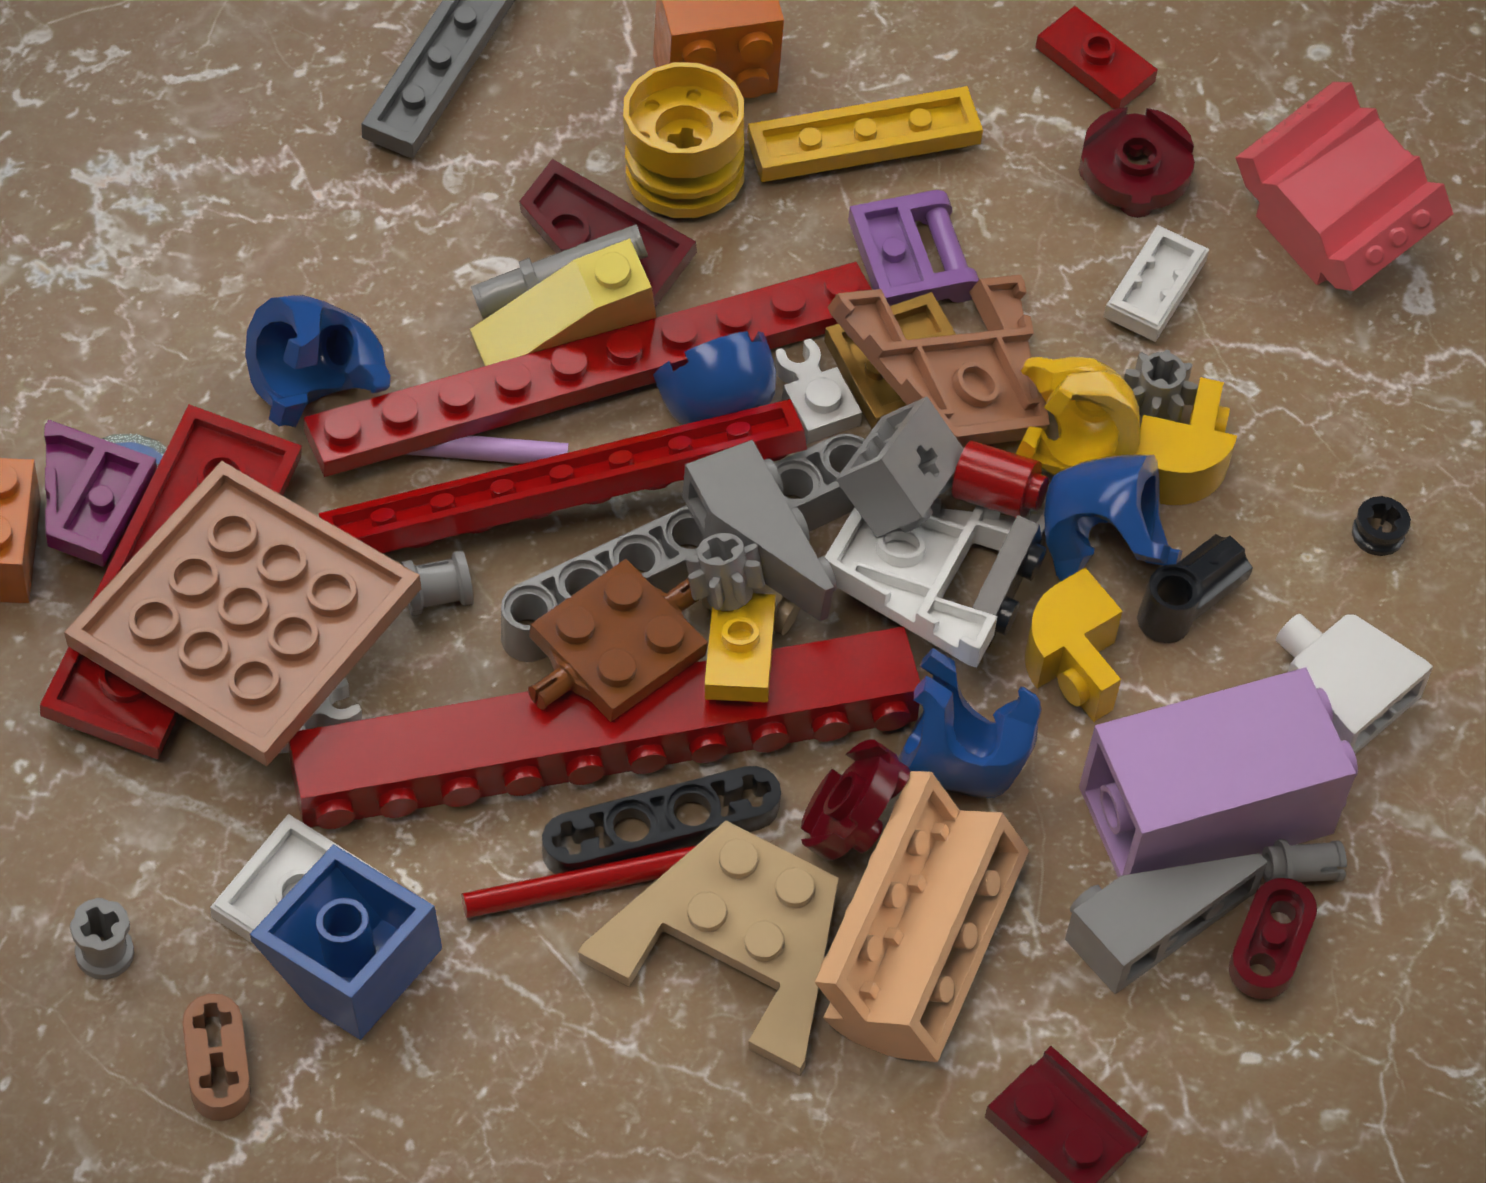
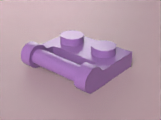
[848,190,979,306]

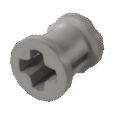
[402,550,473,616]
[70,898,134,980]

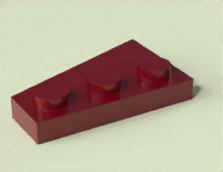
[519,159,697,308]

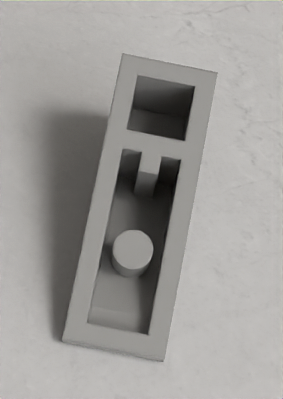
[1065,853,1267,994]

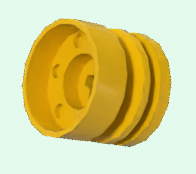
[623,62,745,218]

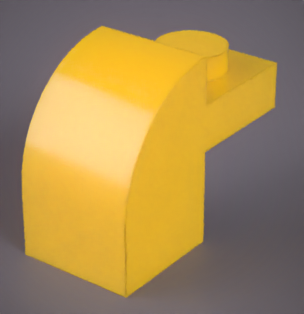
[1135,377,1238,505]
[1025,567,1123,722]

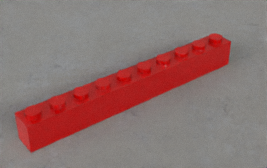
[288,627,920,829]

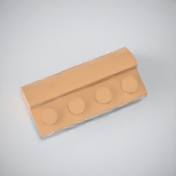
[815,771,1029,1062]

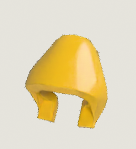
[1015,357,1140,476]

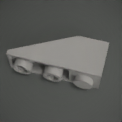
[682,440,837,621]

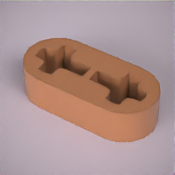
[183,994,251,1121]

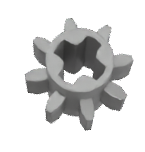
[1124,349,1198,422]
[685,533,765,611]

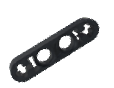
[542,766,781,874]

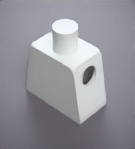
[1276,614,1433,754]

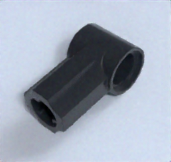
[1137,534,1253,643]

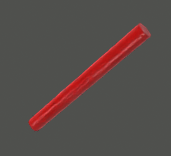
[461,845,697,918]

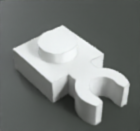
[775,339,862,444]

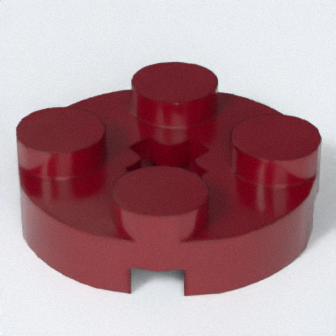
[1078,107,1195,218]
[801,739,910,861]

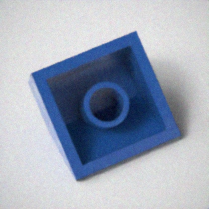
[250,844,442,1040]

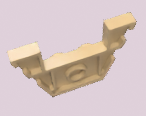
[578,821,839,1076]

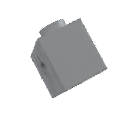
[836,396,964,537]

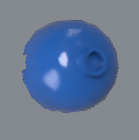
[653,331,776,425]

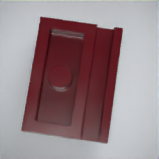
[985,1046,1149,1183]

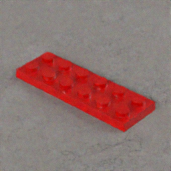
[40,404,302,760]

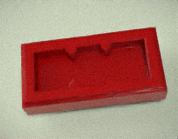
[1035,6,1158,109]

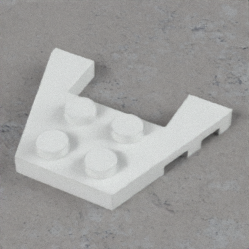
[825,498,1045,668]

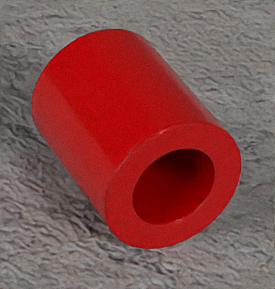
[952,440,1049,518]

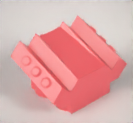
[1235,82,1453,291]

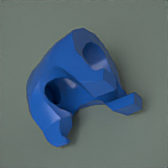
[245,295,391,427]
[1044,455,1183,581]
[898,648,1042,798]

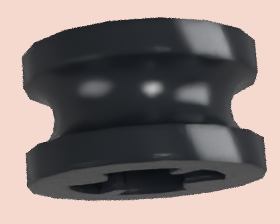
[1352,496,1411,556]

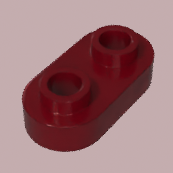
[1229,878,1317,999]

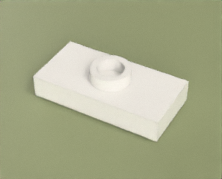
[1104,225,1209,342]

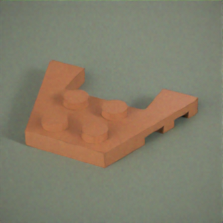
[828,275,1050,448]

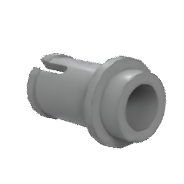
[1262,839,1347,882]

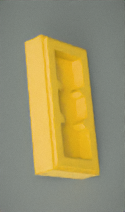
[705,593,776,702]

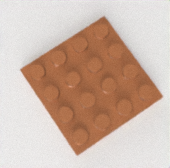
[64,461,421,766]

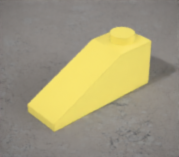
[470,238,657,366]

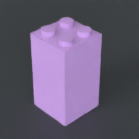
[1079,667,1358,878]

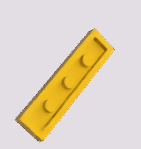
[747,86,983,182]

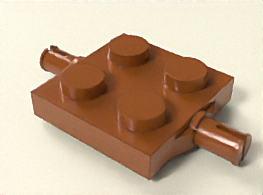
[528,559,708,722]

